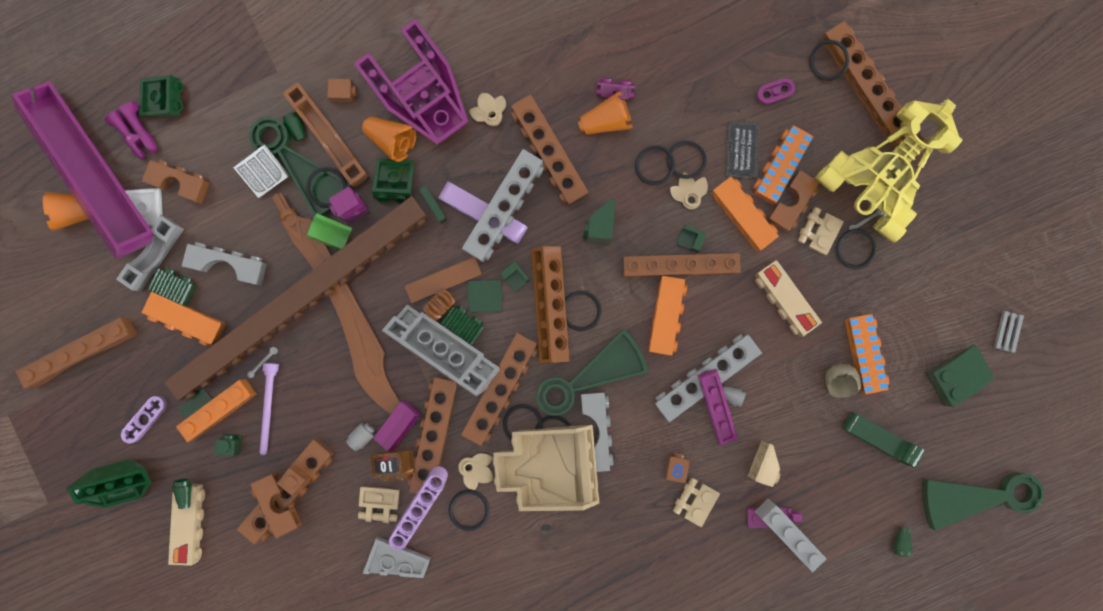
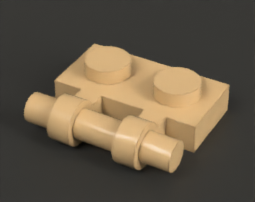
[797,207,844,256]
[673,477,720,528]
[358,486,400,524]

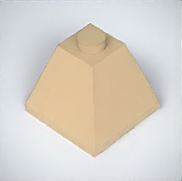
[748,440,780,487]

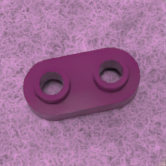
[757,78,795,105]

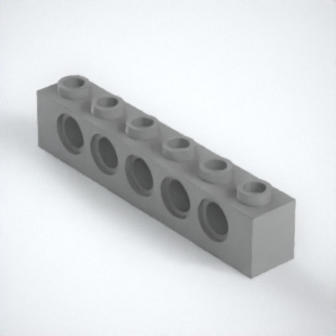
[462,149,544,262]
[654,334,762,422]

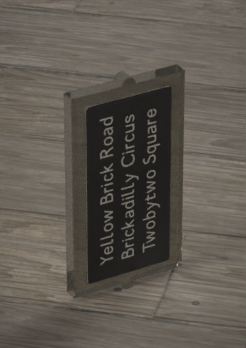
[725,120,760,180]

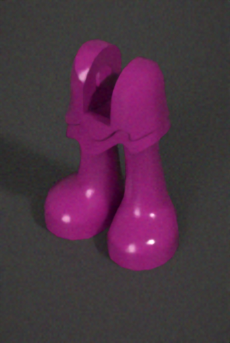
[104,101,157,160]

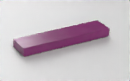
[698,369,738,446]

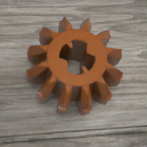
[423,289,456,321]

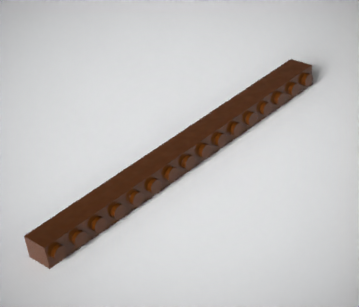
[164,196,429,401]

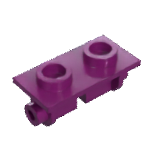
[596,77,635,100]

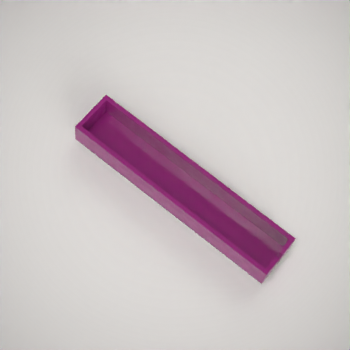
[12,81,153,259]

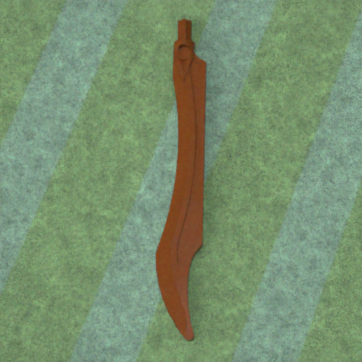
[272,192,416,423]

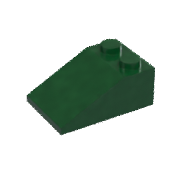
[925,345,995,407]

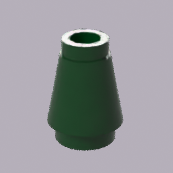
[283,112,306,142]
[171,478,192,509]
[893,527,913,557]

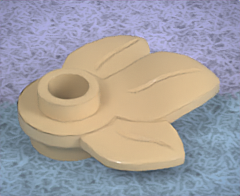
[469,93,506,126]
[670,172,708,210]
[458,453,494,490]

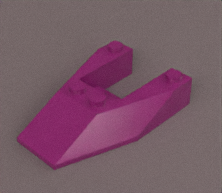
[354,19,468,145]

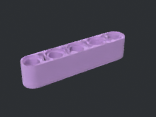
[438,181,528,244]
[389,466,448,550]

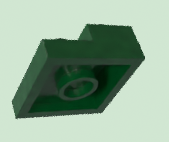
[139,75,183,118]
[372,158,415,204]

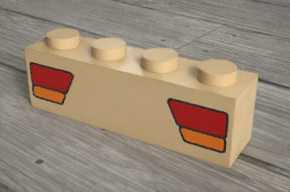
[754,260,822,337]
[168,484,205,566]

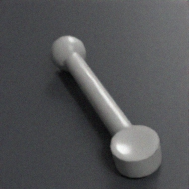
[848,209,883,230]
[247,347,278,378]

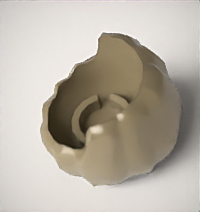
[825,363,861,398]

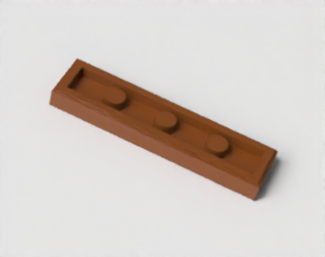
[405,257,483,304]

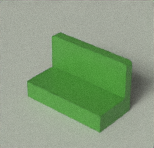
[306,213,352,250]

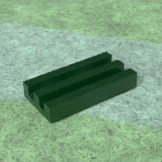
[419,186,447,224]

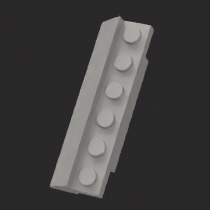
[382,305,500,397]

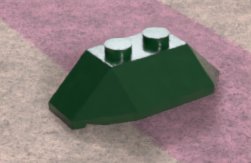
[67,459,152,508]

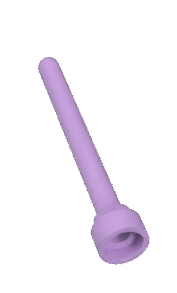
[260,363,279,455]

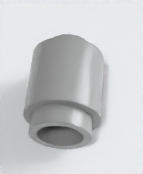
[346,423,375,451]

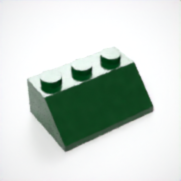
[583,199,615,246]

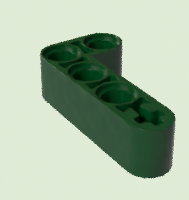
[842,412,925,468]

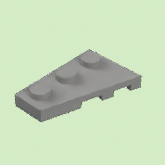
[363,537,431,578]

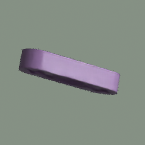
[121,396,167,443]

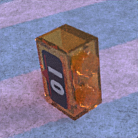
[370,450,415,481]

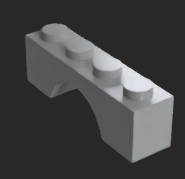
[116,215,184,292]
[182,242,267,286]
[581,392,613,472]
[754,499,826,572]

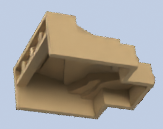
[493,425,599,511]

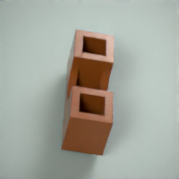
[142,159,210,204]
[766,170,820,233]
[250,472,302,538]

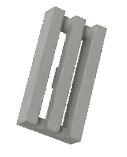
[994,311,1024,353]

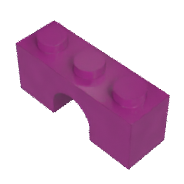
[329,187,370,224]

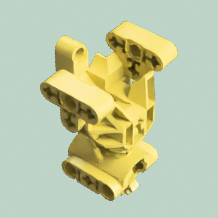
[815,99,963,243]

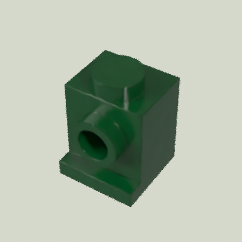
[214,433,242,456]

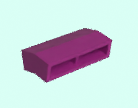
[373,400,421,452]

